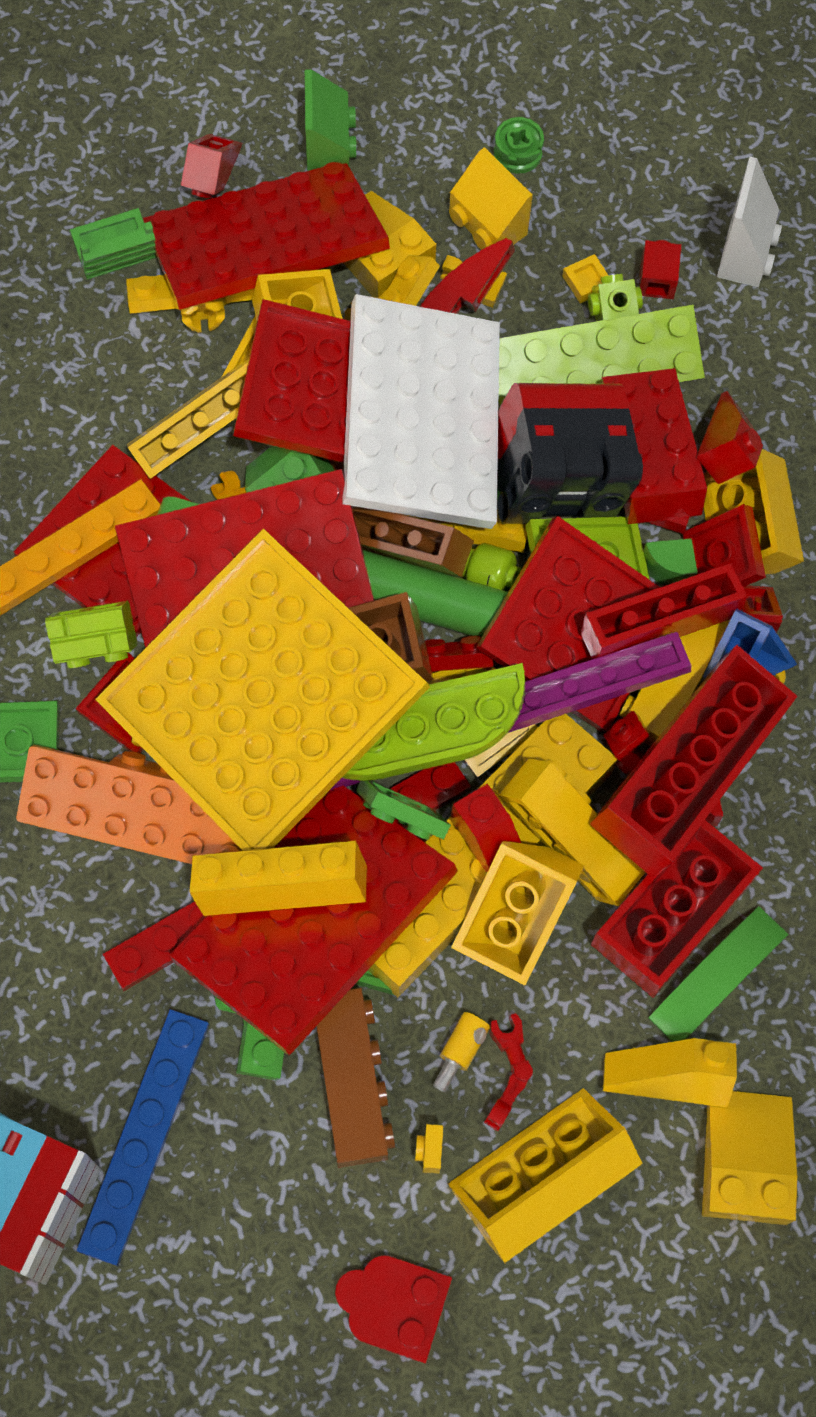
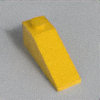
[603,1038,737,1108]

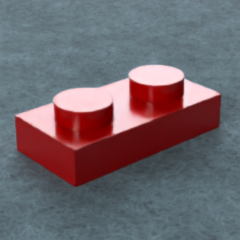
[425,636,494,672]

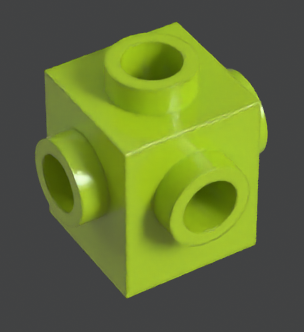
[588,274,643,321]

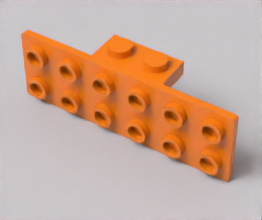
[16,745,242,864]

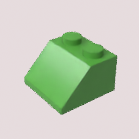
[305,70,356,171]
[245,446,335,492]

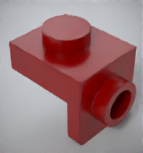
[604,711,649,775]

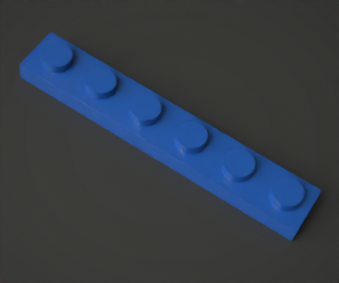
[77,1009,210,1267]

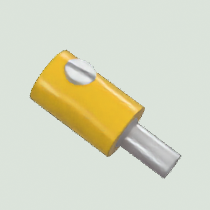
[433,1012,490,1092]

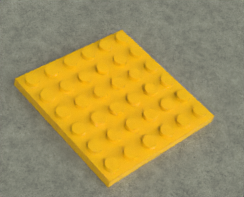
[96,529,430,851]

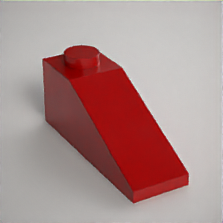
[696,391,763,485]

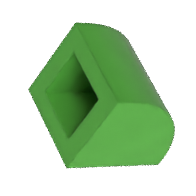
[643,538,698,586]

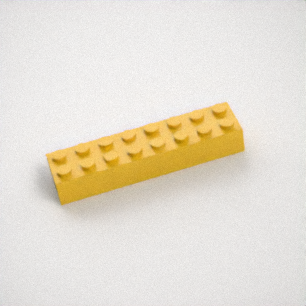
[368,714,618,998]

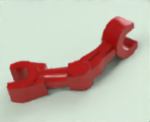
[484,1013,533,1131]

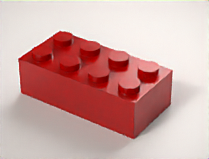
[601,368,707,524]
[591,820,763,998]

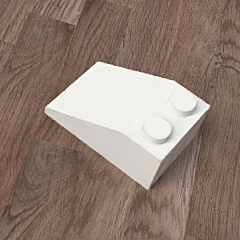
[717,157,782,287]

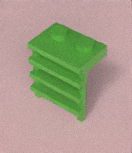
[70,208,156,280]

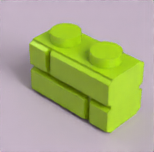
[45,601,137,668]

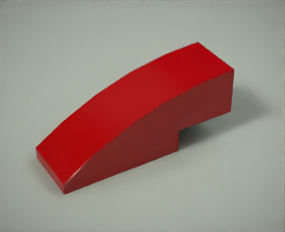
[420,238,515,314]

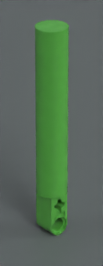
[157,497,508,637]

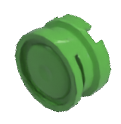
[494,117,544,174]

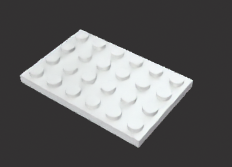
[342,294,500,529]

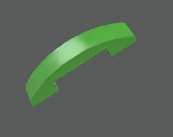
[648,906,789,1042]

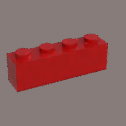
[581,563,748,659]

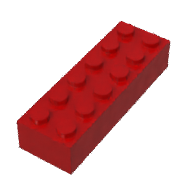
[590,645,798,878]

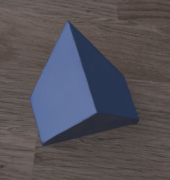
[702,609,797,678]

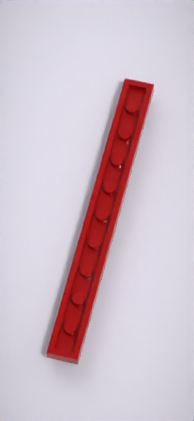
[102,762,471,992]

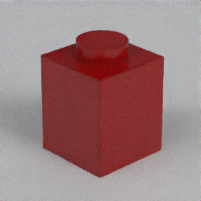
[639,240,682,300]

